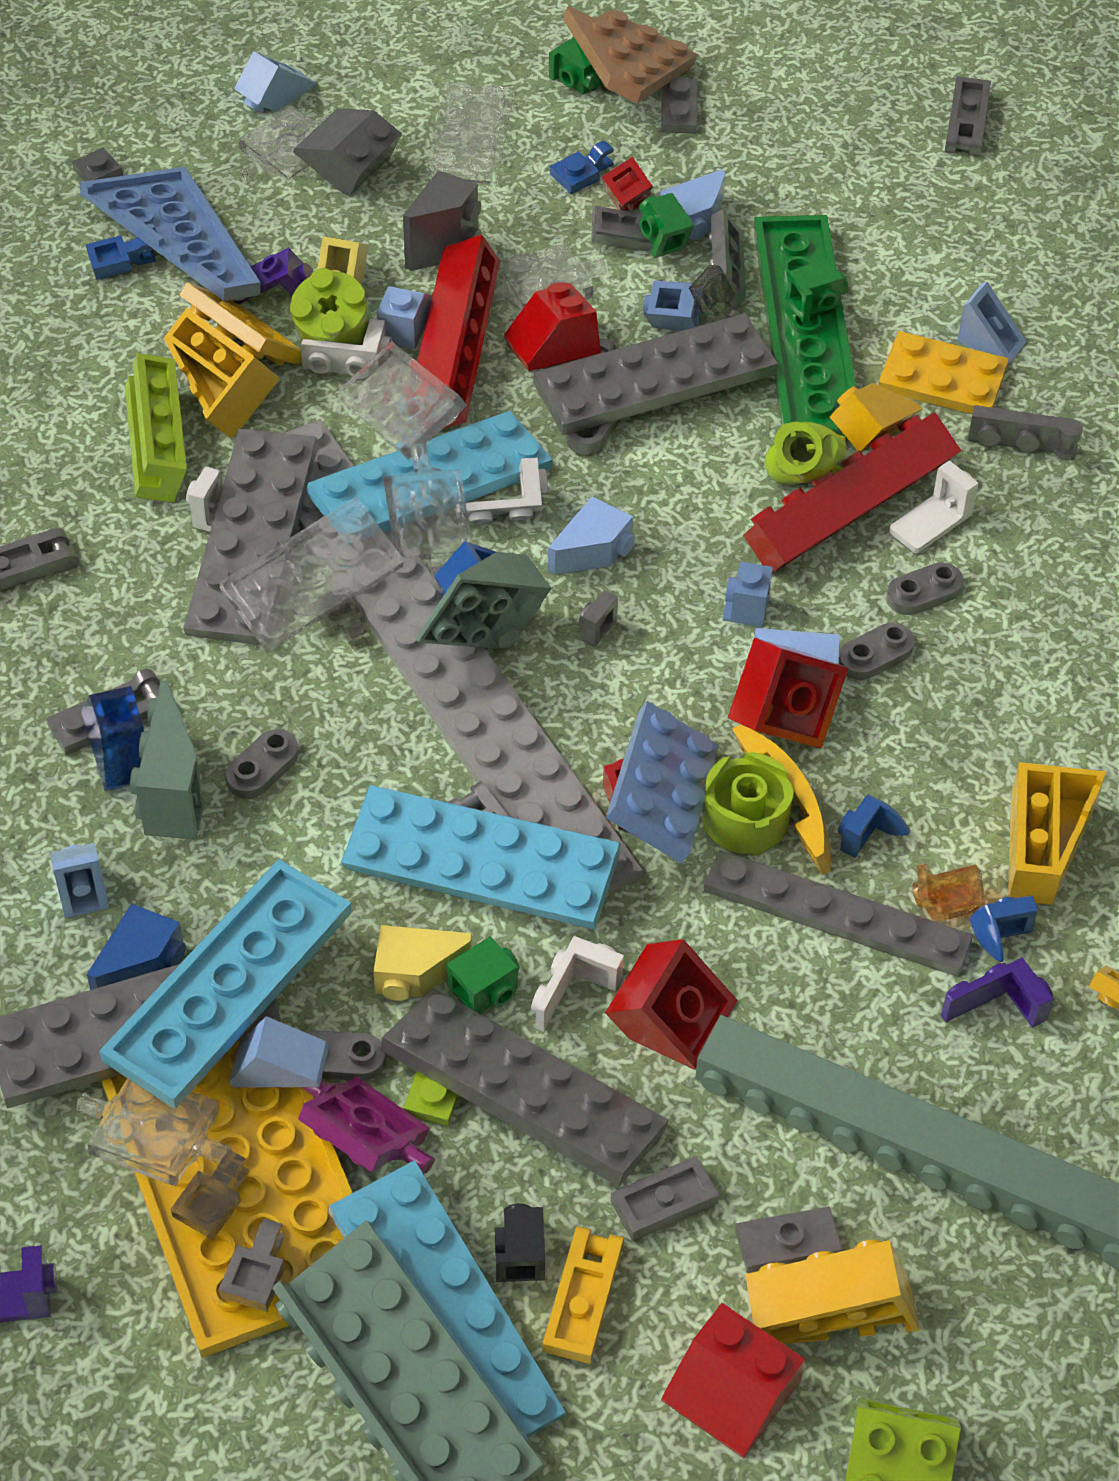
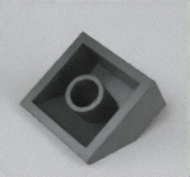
[293,108,402,196]
[403,170,482,271]

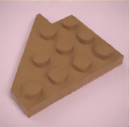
[563,6,698,104]

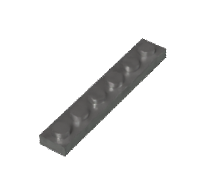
[704,850,973,977]

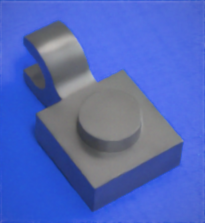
[219,1218,285,1312]

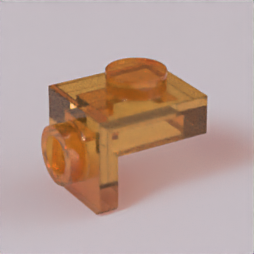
[912,863,985,921]

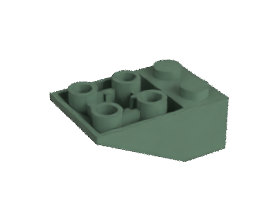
[415,552,552,649]
[130,681,204,840]

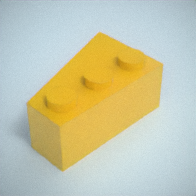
[163,308,280,438]
[1008,762,1107,905]
[745,1240,920,1344]

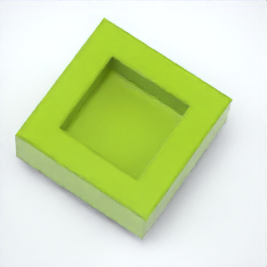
[403,1071,459,1127]

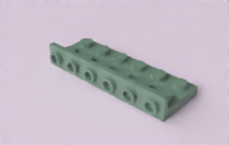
[272,1220,547,1481]

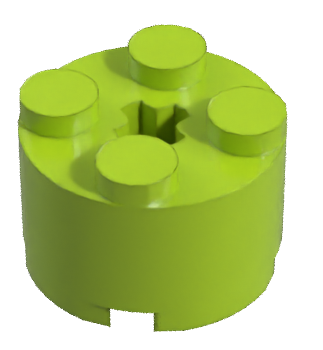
[290,268,372,345]
[702,752,794,856]

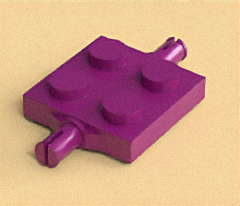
[298,1077,435,1175]

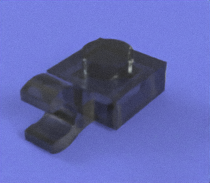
[688,264,743,321]
[309,584,369,652]
[170,1150,249,1240]

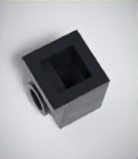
[494,1203,546,1282]

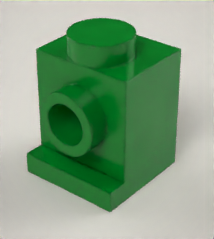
[549,37,602,94]
[638,193,694,259]
[786,259,848,323]

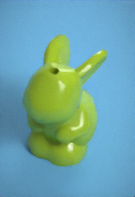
[764,422,846,485]

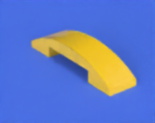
[732,724,831,875]

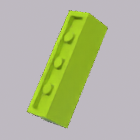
[125,353,187,503]

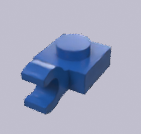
[550,141,614,194]
[85,235,156,280]

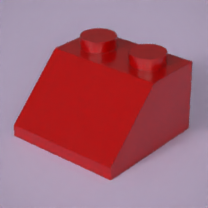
[504,282,601,371]
[727,637,849,749]
[605,939,738,1070]
[661,1302,805,1459]

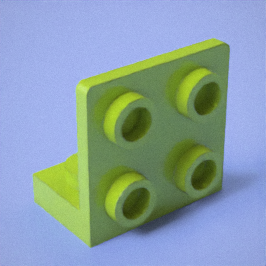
[845,1398,961,1481]

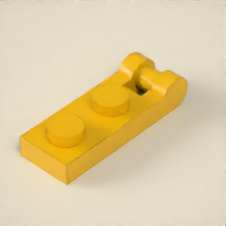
[542,1226,625,1364]

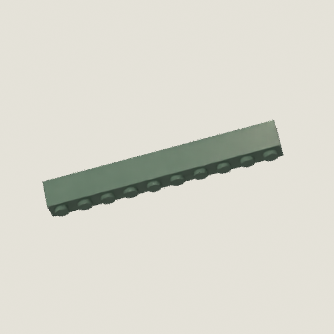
[695,1015,1119,1269]

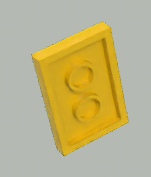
[180,282,302,366]
[878,331,1009,414]

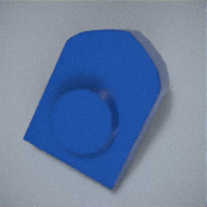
[838,794,911,858]
[969,896,1038,962]

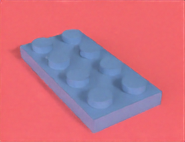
[606,701,719,864]

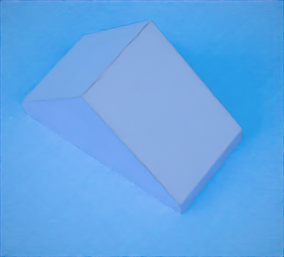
[957,282,1027,364]
[229,1016,329,1087]

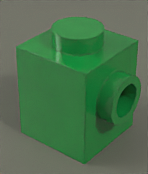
[446,936,520,1014]

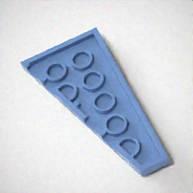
[80,167,260,301]

